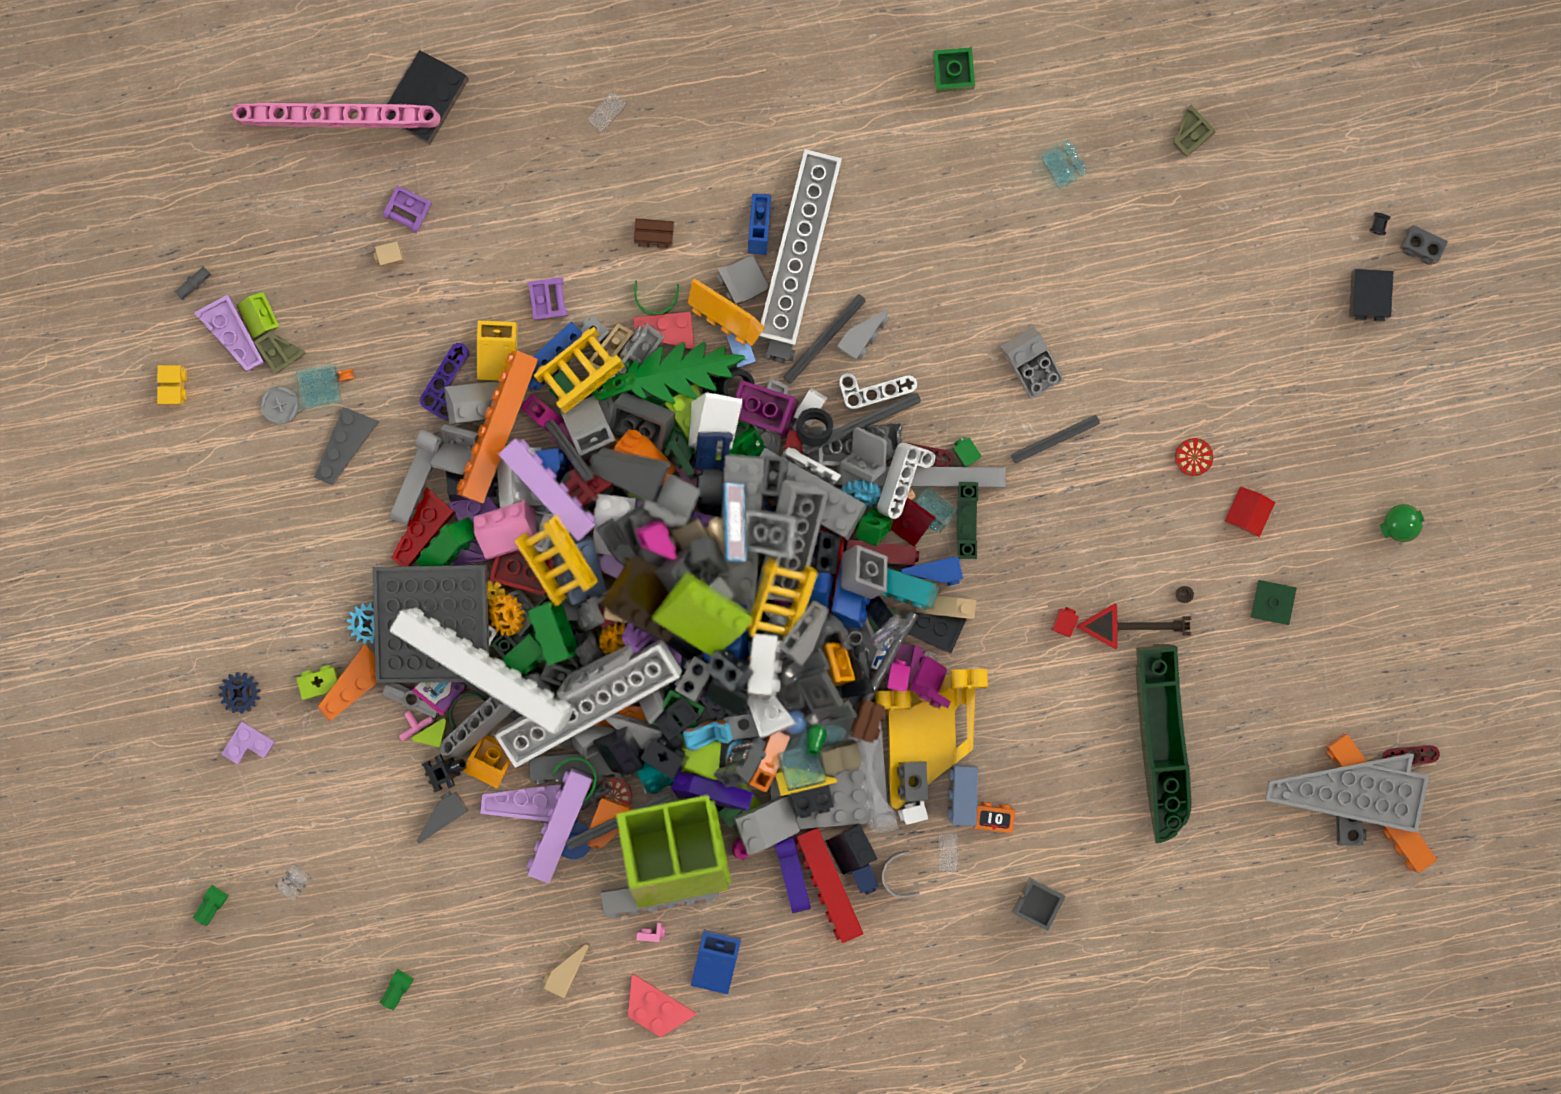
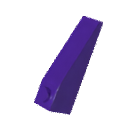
[671,772,754,811]

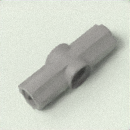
[382,683,438,718]

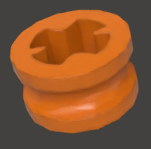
[337,369,355,382]

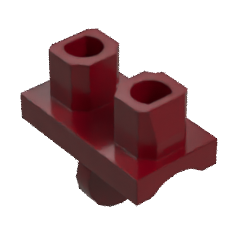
[564,470,599,505]

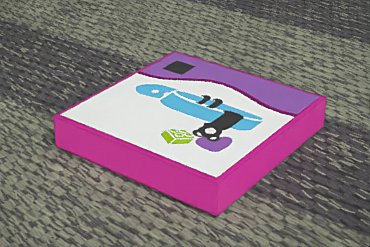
[412,682,466,715]

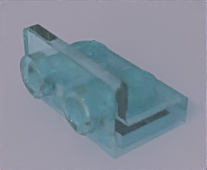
[915,487,957,533]

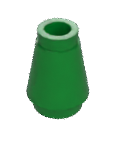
[807,725,827,756]

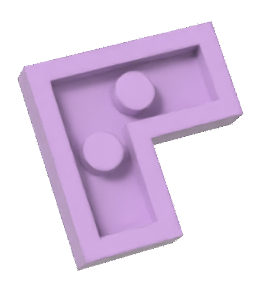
[222,721,275,764]

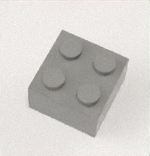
[841,545,887,599]

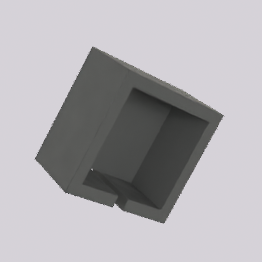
[1012,877,1066,931]

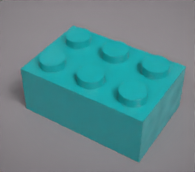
[881,568,940,610]

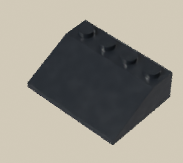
[388,50,469,145]

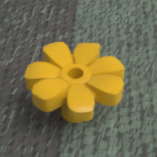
[487,581,505,602]

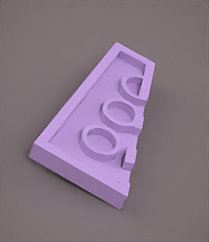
[194,295,265,371]
[480,784,562,822]

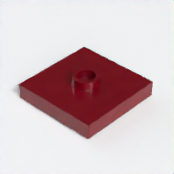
[891,497,936,546]

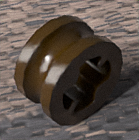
[1176,586,1194,603]

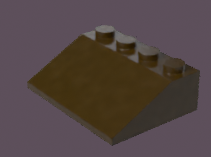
[601,554,674,643]

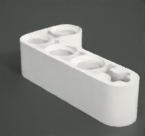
[839,373,917,410]
[877,443,935,519]

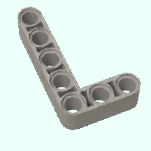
[389,430,443,526]
[440,694,514,759]

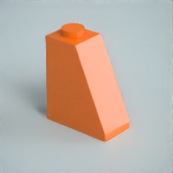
[587,796,634,849]

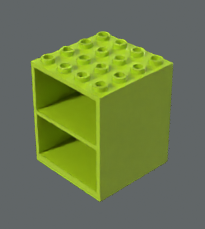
[616,795,732,908]

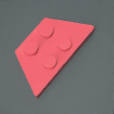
[628,974,696,1037]

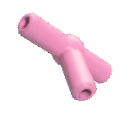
[399,711,434,741]

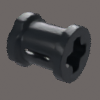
[1369,212,1391,236]

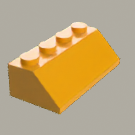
[688,278,765,346]

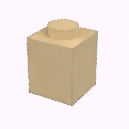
[373,241,405,268]

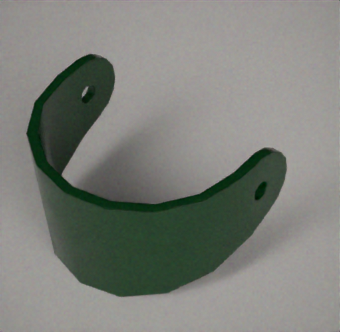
[449,693,487,730]

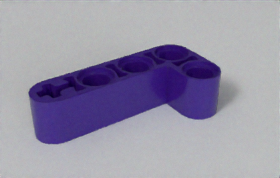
[420,343,469,420]
[775,836,811,913]

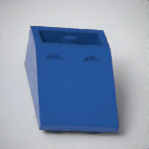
[691,929,741,994]

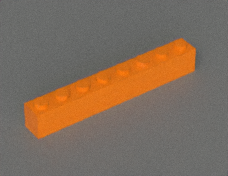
[457,350,538,503]
[1326,733,1437,873]

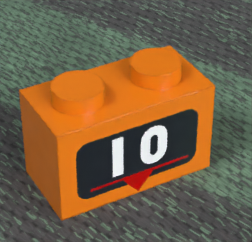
[973,802,1016,833]

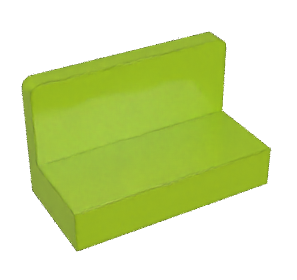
[237,292,279,339]

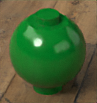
[1380,504,1425,542]

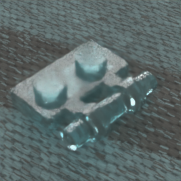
[1040,140,1088,189]

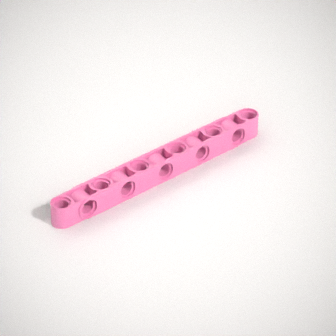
[232,103,441,128]

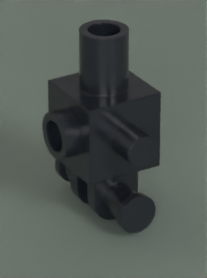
[421,754,466,793]

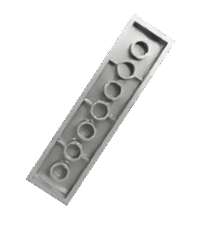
[719,454,766,614]

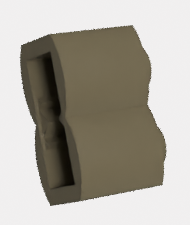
[818,739,861,776]

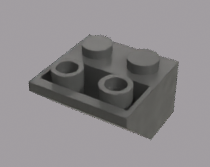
[656,547,713,593]

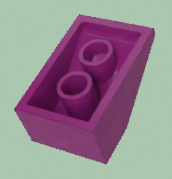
[735,380,799,437]

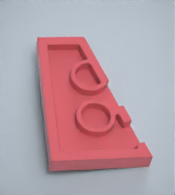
[633,312,694,350]

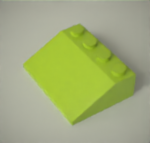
[652,572,753,657]

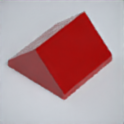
[1225,486,1276,537]

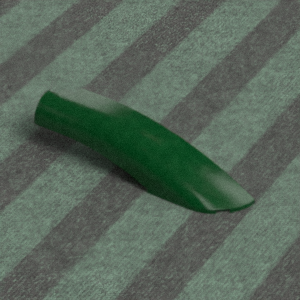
[1136,644,1192,844]

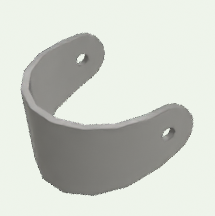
[882,851,920,898]

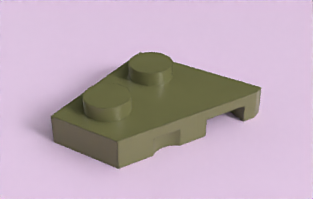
[1174,105,1215,157]
[253,332,306,374]

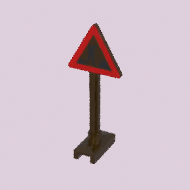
[1077,603,1192,649]

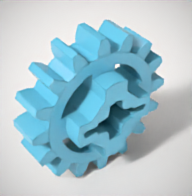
[840,480,881,508]
[347,602,375,644]

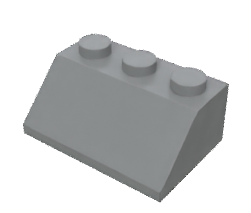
[444,381,500,425]

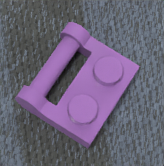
[382,185,432,234]
[529,278,568,320]

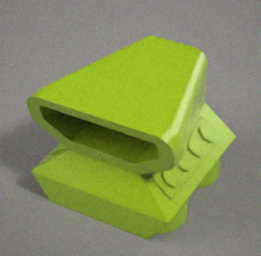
[682,740,721,780]

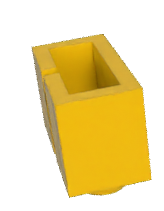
[157,365,187,405]

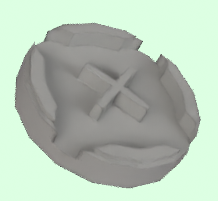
[260,386,299,425]

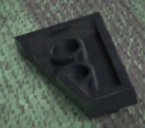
[903,612,967,654]
[828,642,875,699]

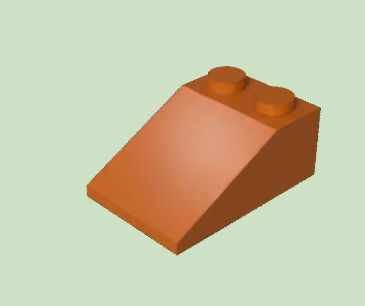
[614,429,676,488]

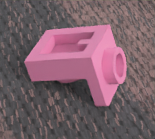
[636,921,665,942]

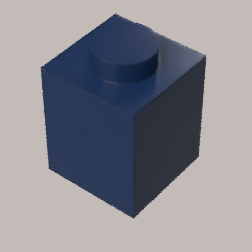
[852,864,878,895]

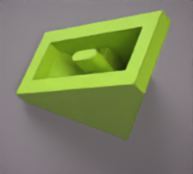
[412,717,448,747]

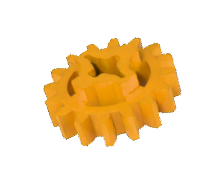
[488,594,526,636]
[599,622,633,655]

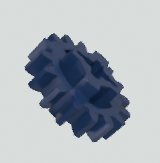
[218,672,261,714]

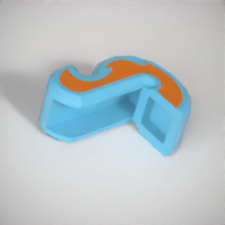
[683,719,732,750]

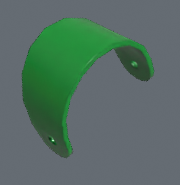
[634,280,679,316]
[551,758,597,803]

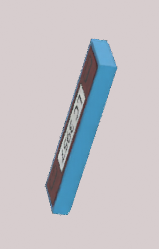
[723,483,746,562]

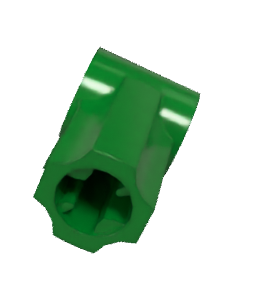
[193,885,229,926]
[379,969,414,1011]

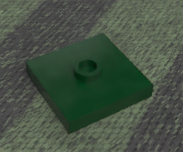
[668,440,697,480]
[1251,580,1297,625]

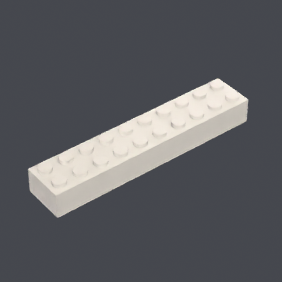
[758,149,842,347]
[389,608,574,734]
[495,639,682,768]

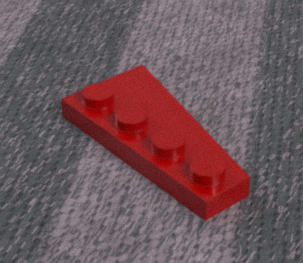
[391,488,456,566]

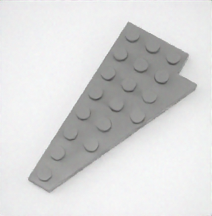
[1265,753,1429,833]

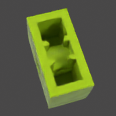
[296,665,339,700]

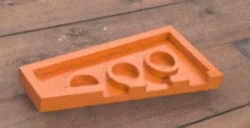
[317,644,377,722]

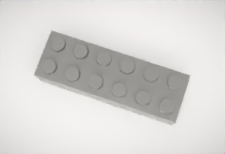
[760,448,867,541]
[756,480,828,601]

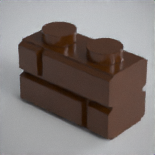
[634,218,674,249]
[849,698,887,743]

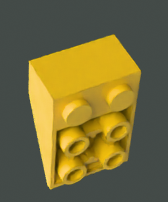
[477,321,518,381]

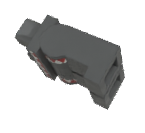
[714,737,766,787]

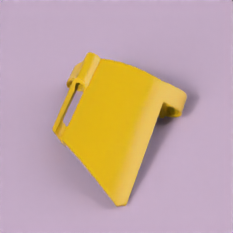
[874,669,988,810]

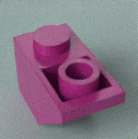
[635,521,676,560]

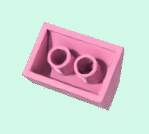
[473,501,538,560]

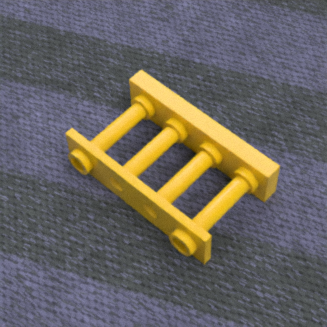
[534,327,625,414]
[514,515,598,606]
[746,557,818,640]

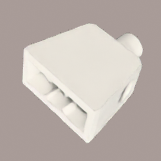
[792,388,827,430]

